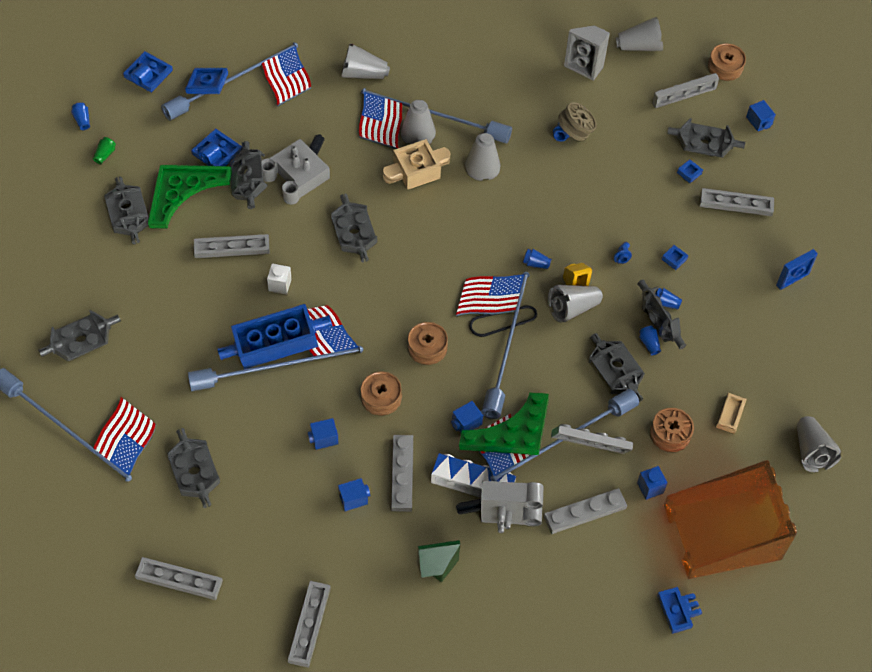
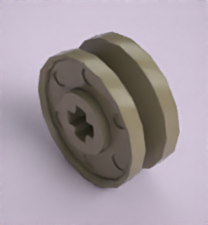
[558,102,597,141]

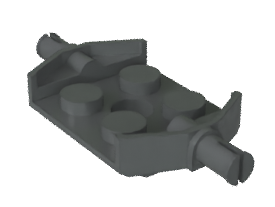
[667,118,746,158]
[229,141,268,209]
[104,176,149,244]
[331,194,377,263]
[637,280,686,349]
[38,310,121,361]
[588,333,645,402]
[167,428,220,508]

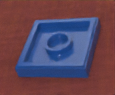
[185,68,228,94]
[776,249,818,290]

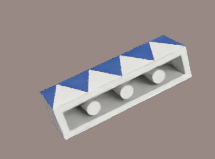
[431,453,516,497]

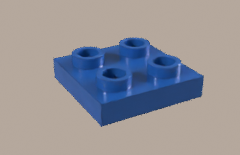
[123,51,173,93]
[191,129,242,166]

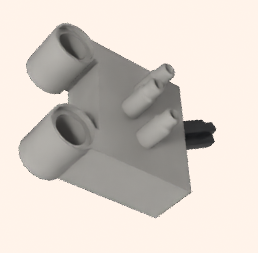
[262,134,330,205]
[456,481,544,533]

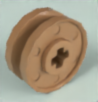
[708,43,746,81]
[408,322,448,365]
[360,371,402,416]
[650,408,694,452]

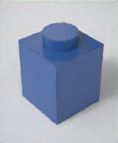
[746,100,776,131]
[451,401,483,433]
[307,418,339,450]
[637,466,667,500]
[338,478,371,511]

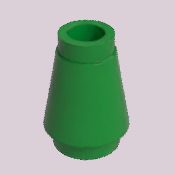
[93,137,116,165]

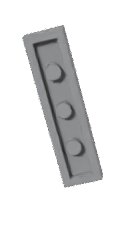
[652,73,719,109]
[700,188,774,216]
[194,234,270,258]
[551,424,633,454]
[392,435,413,512]
[544,488,627,534]
[135,557,223,600]
[288,581,331,668]

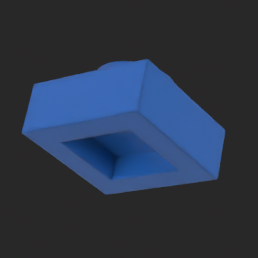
[677,160,703,183]
[662,245,689,270]

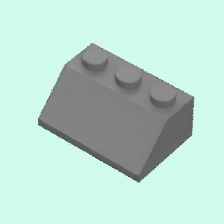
[564,26,610,81]

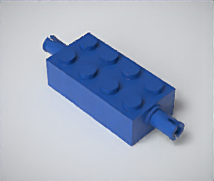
[217,304,333,369]

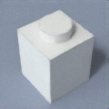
[267,264,292,295]

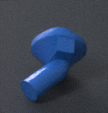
[614,242,632,264]

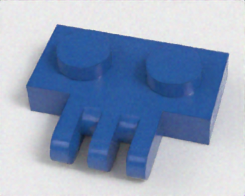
[657,587,702,634]

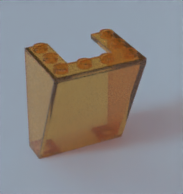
[664,460,797,579]

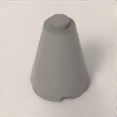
[615,17,663,51]
[341,43,390,79]
[401,100,436,144]
[465,133,501,181]
[548,285,603,323]
[797,416,841,472]

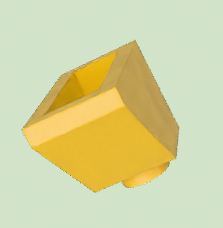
[563,263,592,286]

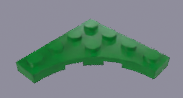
[148,165,232,229]
[459,392,549,455]

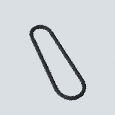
[469,305,537,337]

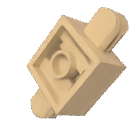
[383,139,451,190]

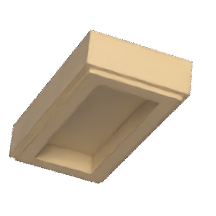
[716,393,747,434]

